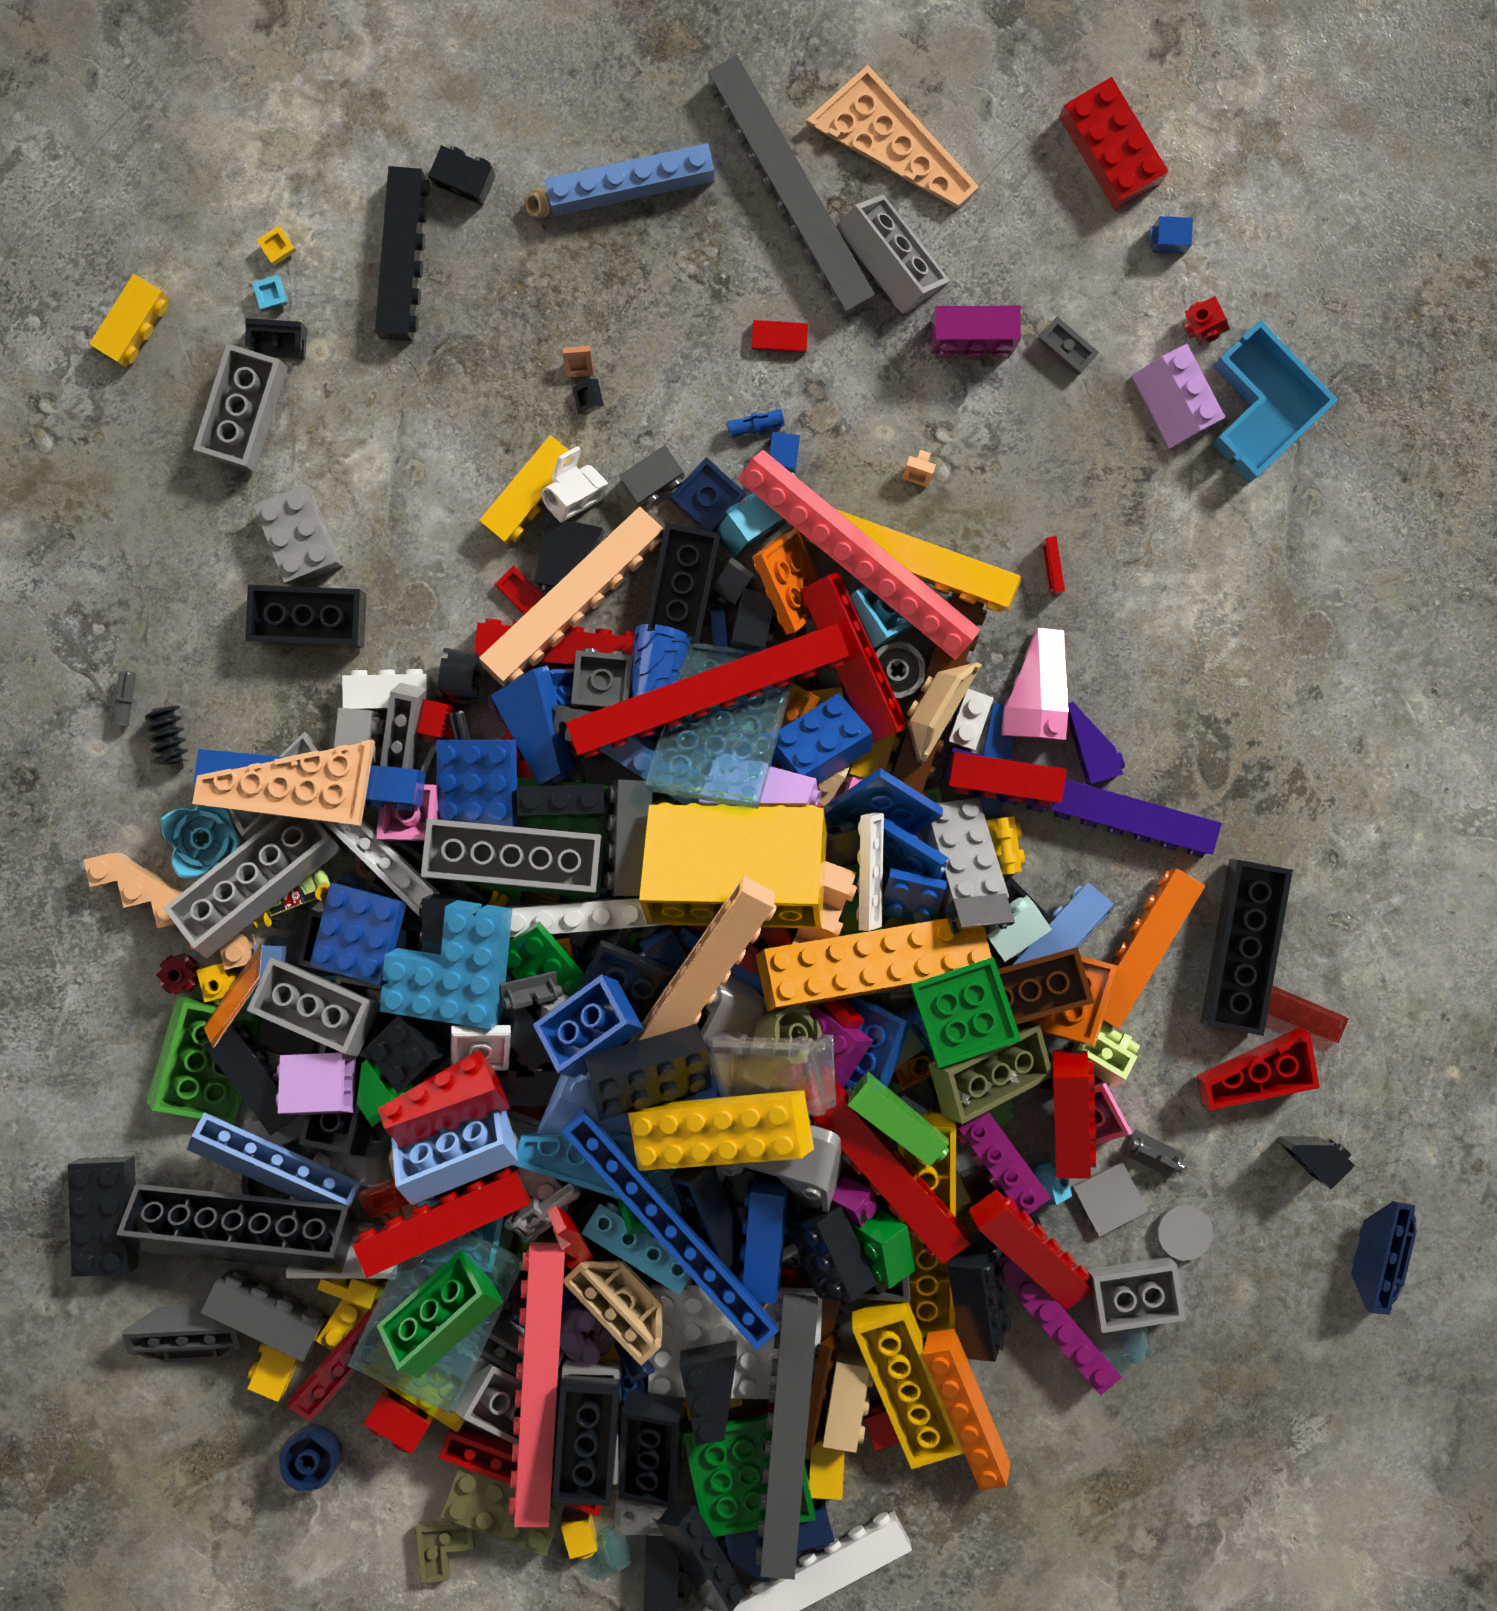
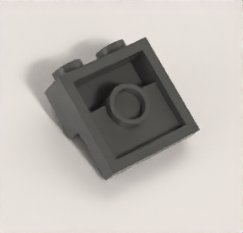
[571,648,633,710]

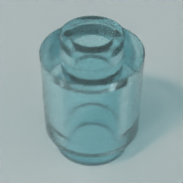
[1119,1326,1151,1363]
[596,1525,632,1572]

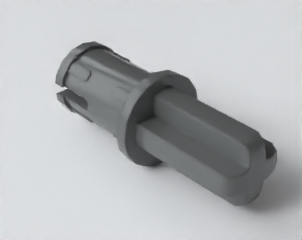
[111,670,136,726]

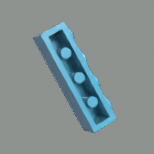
[581,1201,690,1295]

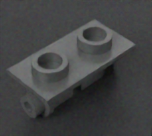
[500,971,562,1011]
[1123,1129,1186,1179]

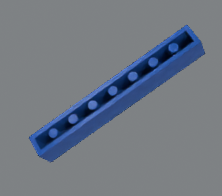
[194,749,426,811]

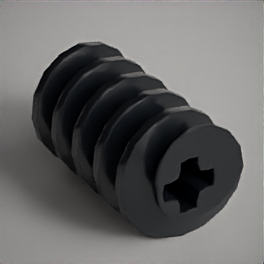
[145,705,189,765]

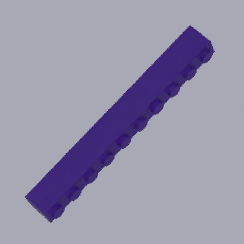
[941,747,1222,858]

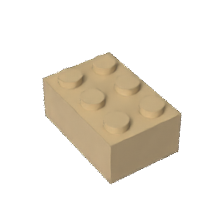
[821,1348,874,1453]

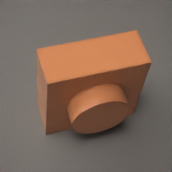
[563,345,594,378]

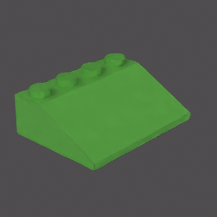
[146,995,262,1125]

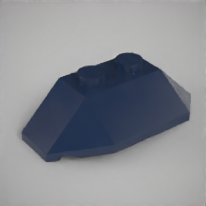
[1351,1201,1417,1315]

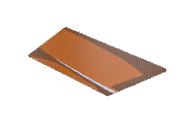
[204,943,262,1048]

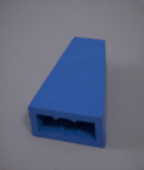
[491,666,574,786]

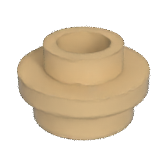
[525,189,551,218]

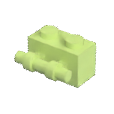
[1072,1020,1140,1088]

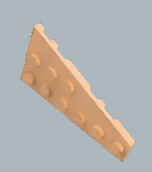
[806,65,979,209]
[192,740,375,826]

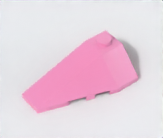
[1001,628,1068,741]

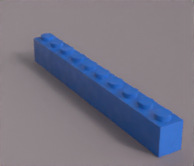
[562,1107,779,1351]

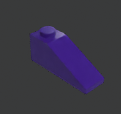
[1068,702,1125,785]

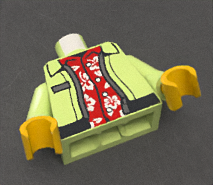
[252,867,330,929]

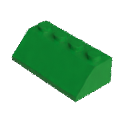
[377,1250,503,1379]

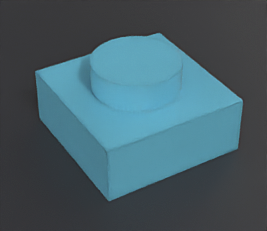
[252,275,289,312]

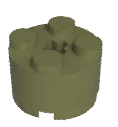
[754,1006,822,1069]

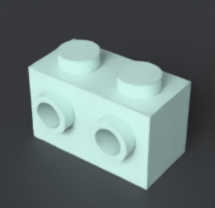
[985,896,1052,962]

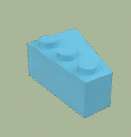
[716,472,795,559]

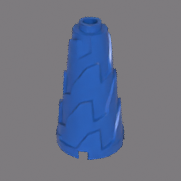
[631,624,691,739]

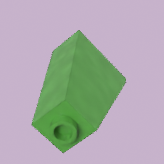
[848,1071,949,1167]

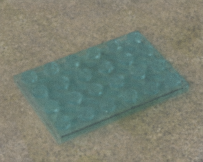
[645,642,795,809]
[348,1233,523,1413]

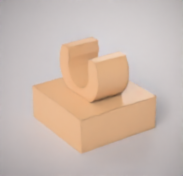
[902,450,936,488]

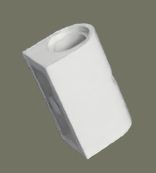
[541,446,608,523]

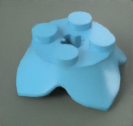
[161,806,240,878]

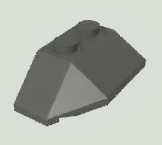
[122,1305,241,1363]

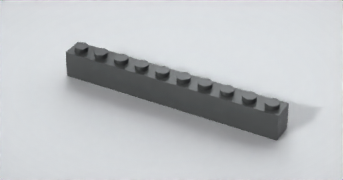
[706,55,875,318]
[756,1293,818,1580]

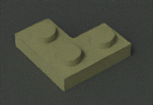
[415,1520,475,1583]

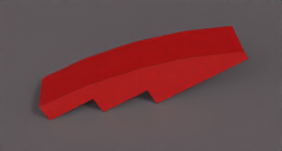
[547,1205,595,1269]

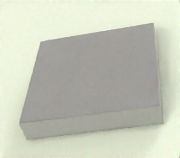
[1072,1160,1148,1237]

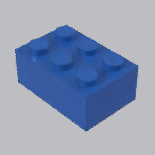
[769,693,872,784]
[533,974,643,1078]

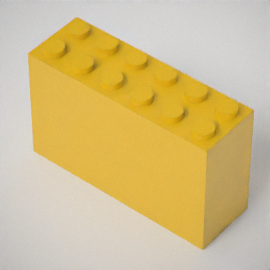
[639,803,827,929]

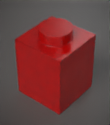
[864,1401,900,1451]

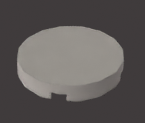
[1156,1204,1213,1261]

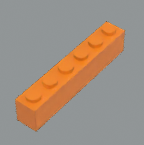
[1103,868,1205,1029]
[922,1328,1011,1490]

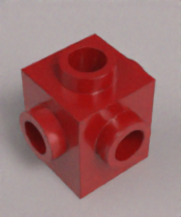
[1183,296,1230,345]

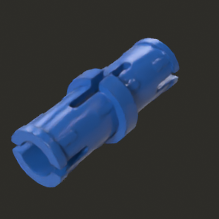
[727,409,785,439]

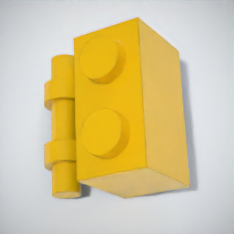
[986,816,1025,875]

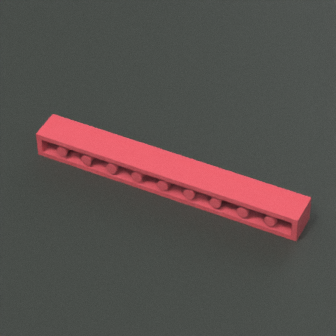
[737,450,980,660]
[509,1242,565,1527]

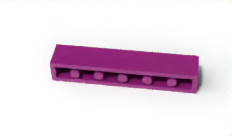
[999,1253,1122,1396]

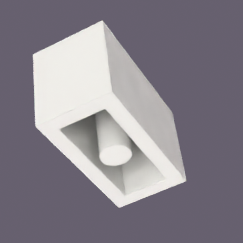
[945,689,994,752]

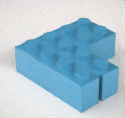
[1211,319,1338,483]
[380,900,512,1030]

